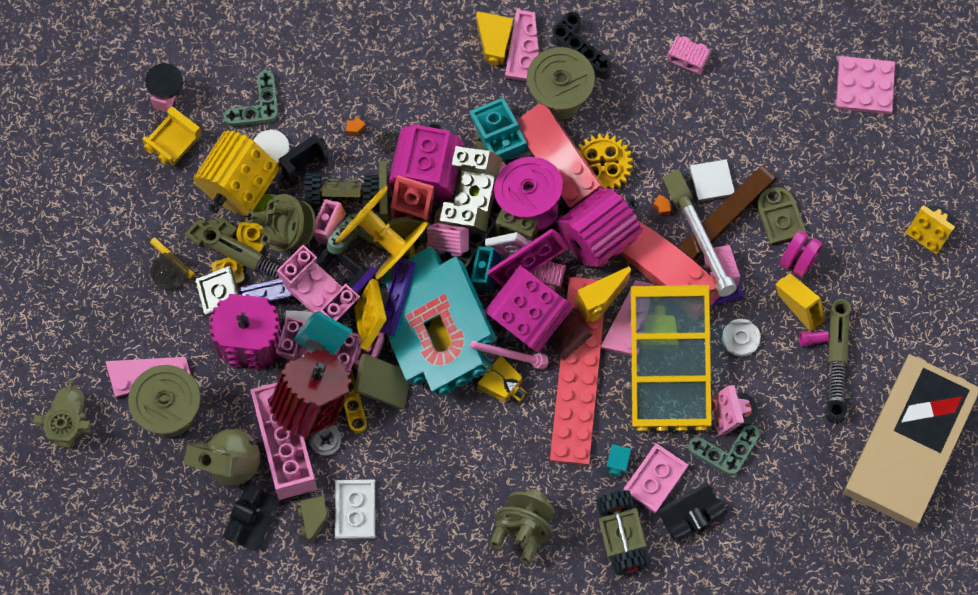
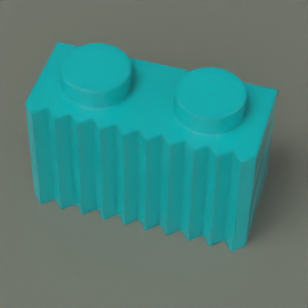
[471,246,501,292]

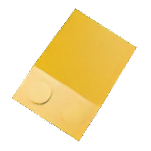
[576,267,631,322]

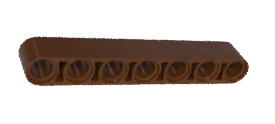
[678,165,777,261]

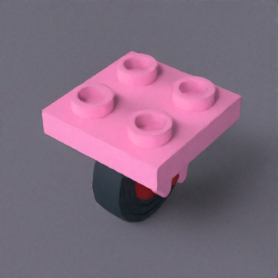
[711,385,758,436]

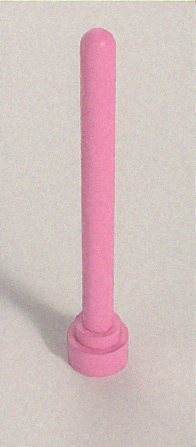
[470,341,548,370]

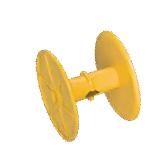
[335,185,428,280]

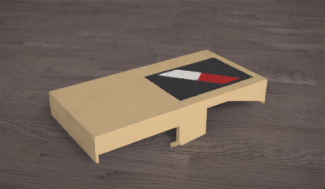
[842,354,978,529]

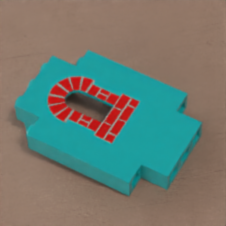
[382,247,497,396]

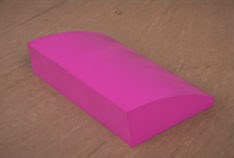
[487,229,568,288]

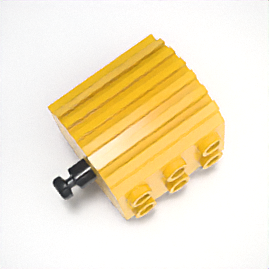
[193,130,280,216]

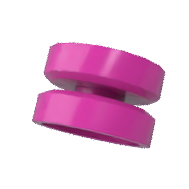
[778,229,823,278]

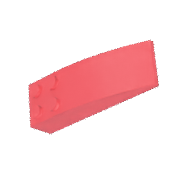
[516,103,605,209]
[620,222,720,320]

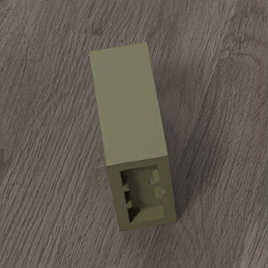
[495,209,538,242]

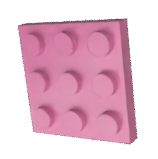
[836,56,895,114]

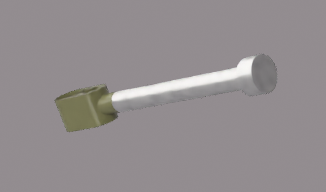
[662,168,737,296]

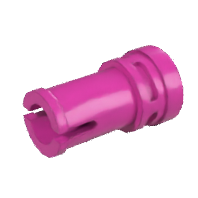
[799,331,829,347]

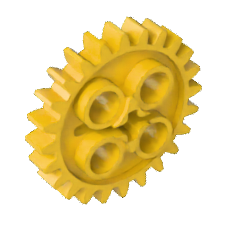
[578,134,633,189]

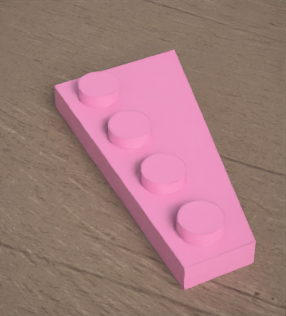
[505,10,539,82]
[601,280,654,357]
[106,357,191,398]

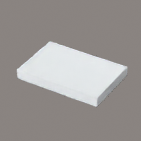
[335,480,375,539]

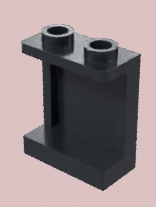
[278,134,329,187]

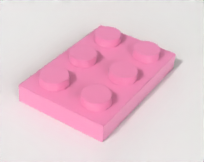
[623,443,688,514]

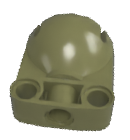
[184,429,260,486]

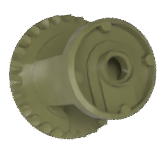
[527,47,595,120]
[128,365,200,437]

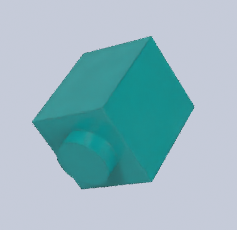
[606,444,631,477]

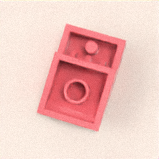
[390,175,434,222]

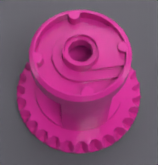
[494,157,563,232]

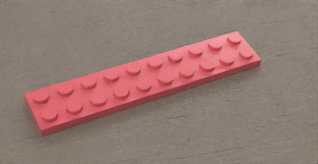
[550,277,604,466]

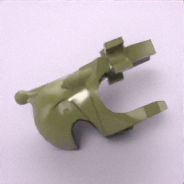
[33,378,91,448]

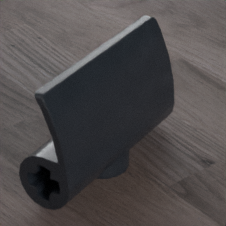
[657,482,728,543]
[222,483,281,551]

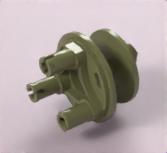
[246,194,316,252]
[490,489,555,564]

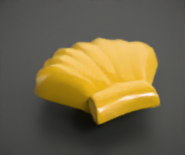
[236,222,263,252]
[212,257,244,284]

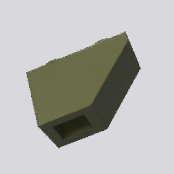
[297,496,328,543]

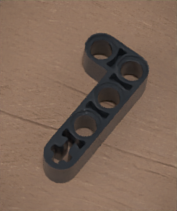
[552,11,612,79]

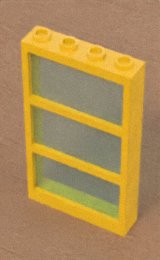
[631,285,711,431]

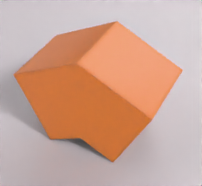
[346,117,366,136]
[653,194,671,216]

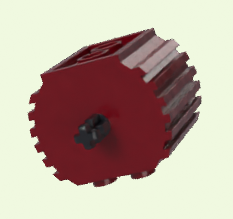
[269,350,351,439]

